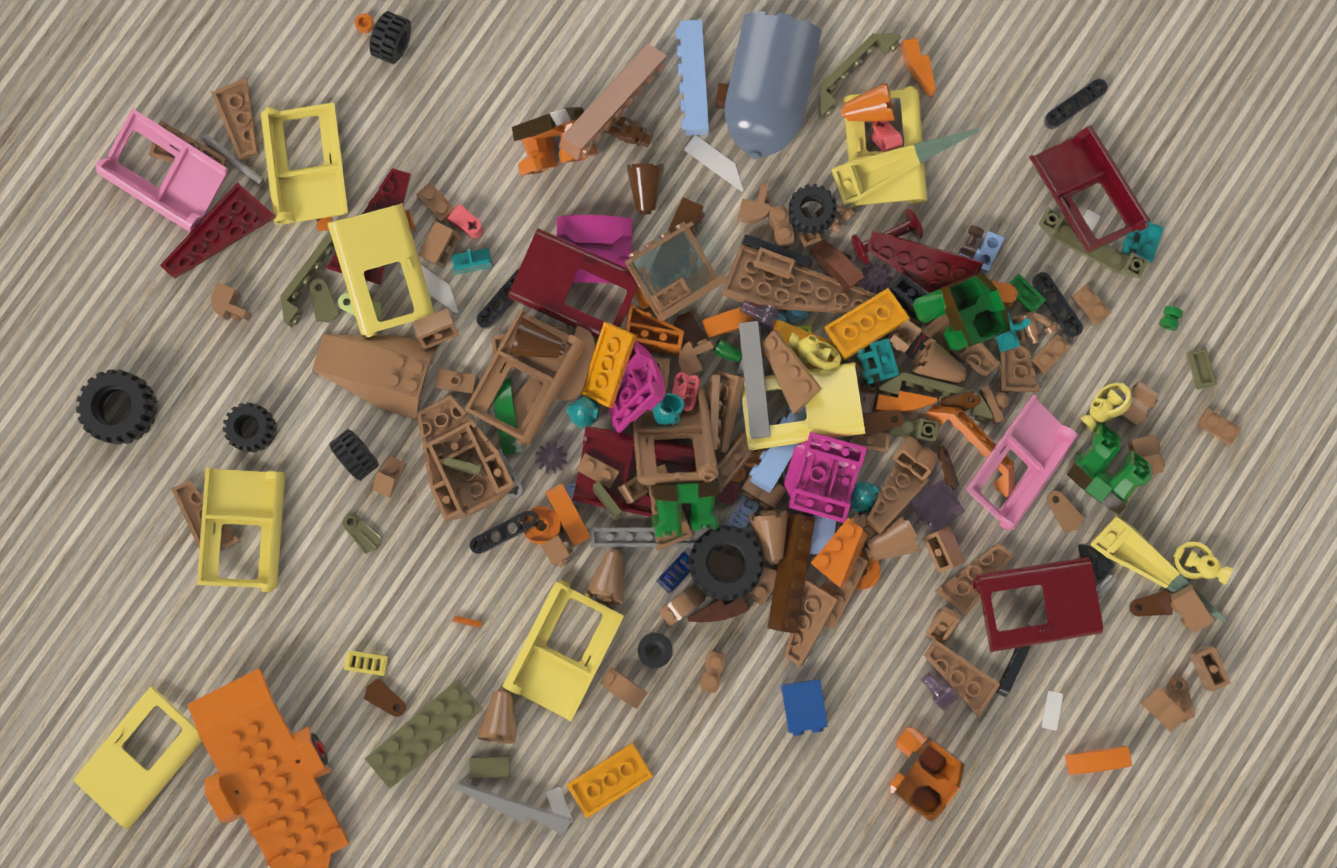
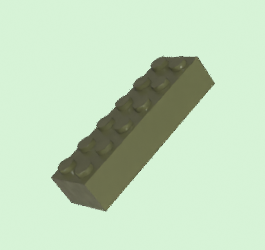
[365,679,483,789]

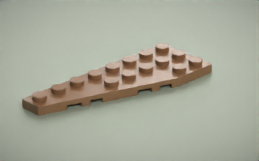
[722,244,877,314]

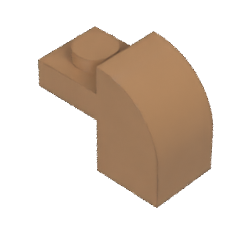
[737,184,772,224]
[211,283,251,322]
[890,315,924,354]
[679,338,716,376]
[659,584,706,626]
[600,667,648,709]

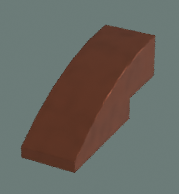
[809,240,864,292]
[687,597,749,623]

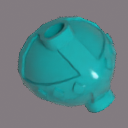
[652,393,684,425]
[566,397,599,429]
[850,481,879,512]

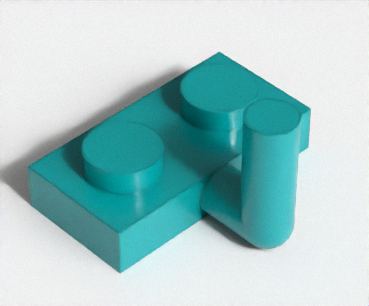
[989,310,1031,353]

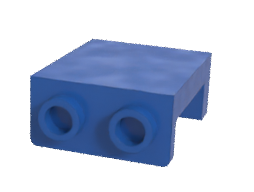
[780,679,828,736]

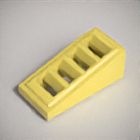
[344,650,388,676]

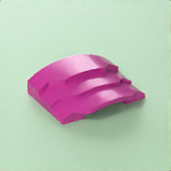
[556,215,633,284]
[607,341,665,433]
[784,432,867,523]

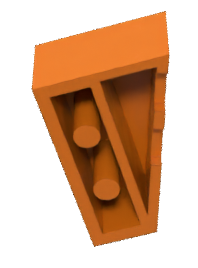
[626,304,684,356]
[811,518,868,591]

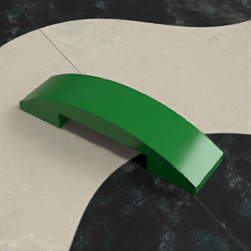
[493,377,523,455]

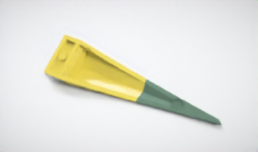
[831,128,980,205]
[1091,514,1227,622]

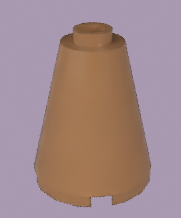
[912,338,967,385]
[749,509,788,564]
[863,516,921,561]
[586,549,625,605]
[477,689,517,744]

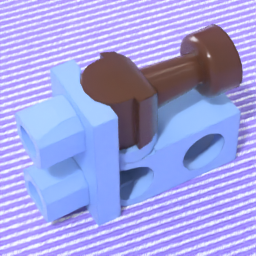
[958,225,1004,275]

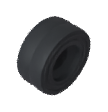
[637,633,673,668]

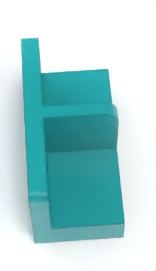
[452,248,493,275]

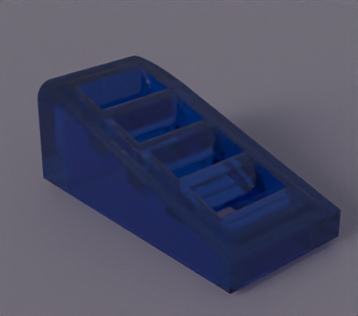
[656,551,690,594]

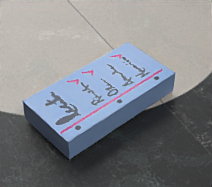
[725,496,759,527]

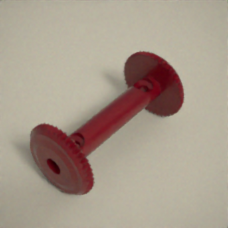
[851,208,924,265]

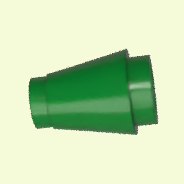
[713,339,742,363]

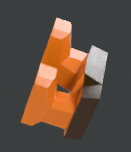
[512,107,598,176]
[889,726,965,822]

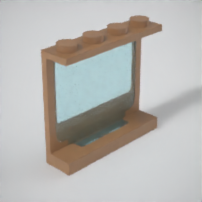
[625,221,727,321]

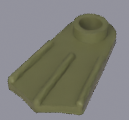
[310,279,339,323]
[343,513,383,554]

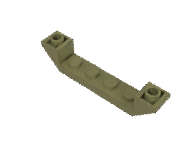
[818,33,901,120]
[1038,207,1149,279]
[280,234,335,328]
[877,373,993,423]
[871,411,939,442]

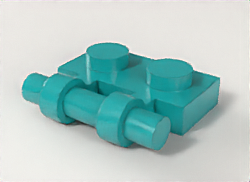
[1122,222,1164,264]
[857,338,899,384]

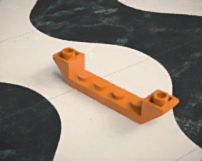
[925,405,1015,497]

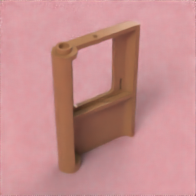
[465,309,586,447]
[633,387,718,485]

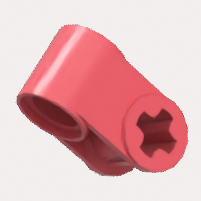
[871,121,903,152]
[447,204,484,239]
[672,372,700,411]

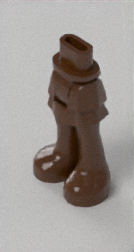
[604,116,654,148]

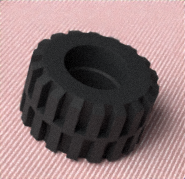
[370,11,411,64]
[788,184,837,236]
[223,402,277,453]
[329,429,379,481]

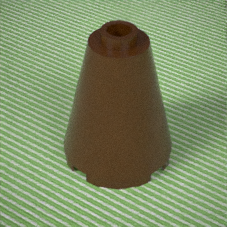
[627,163,664,215]
[510,317,565,358]

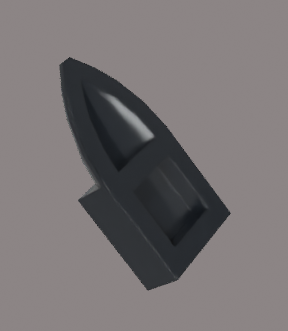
[1078,544,1115,579]

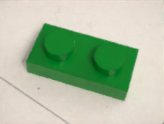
[1008,273,1046,312]

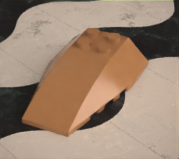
[312,334,438,419]
[417,395,515,522]

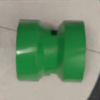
[1159,306,1184,331]

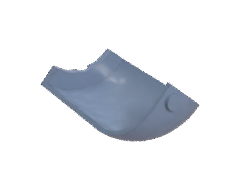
[725,12,822,159]

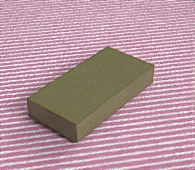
[1186,348,1217,390]
[443,457,486,477]
[593,481,622,520]
[469,756,510,779]

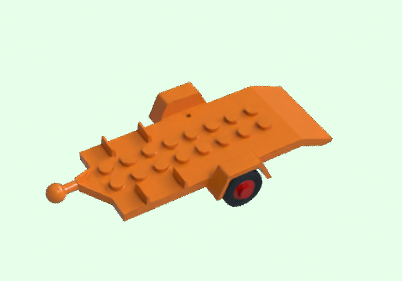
[187,668,350,868]

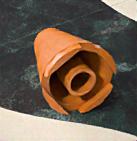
[841,83,895,122]

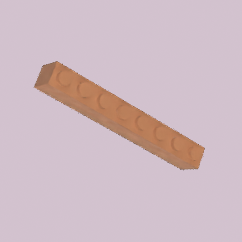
[559,43,666,160]

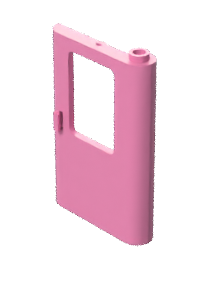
[96,108,228,232]
[966,394,1079,531]

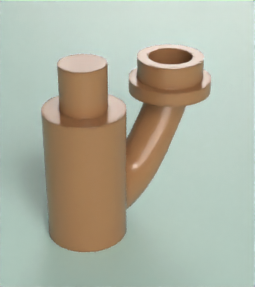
[815,205,856,234]
[1020,312,1058,344]

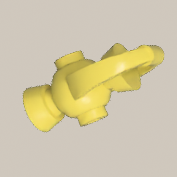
[788,332,842,369]
[1079,383,1132,432]
[1173,542,1233,585]

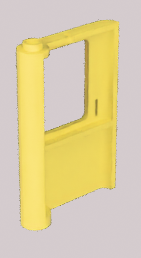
[844,86,927,207]
[261,103,348,225]
[327,203,435,337]
[741,363,865,451]
[197,468,285,592]
[502,579,624,721]
[73,686,202,829]

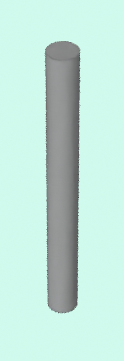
[202,134,264,185]

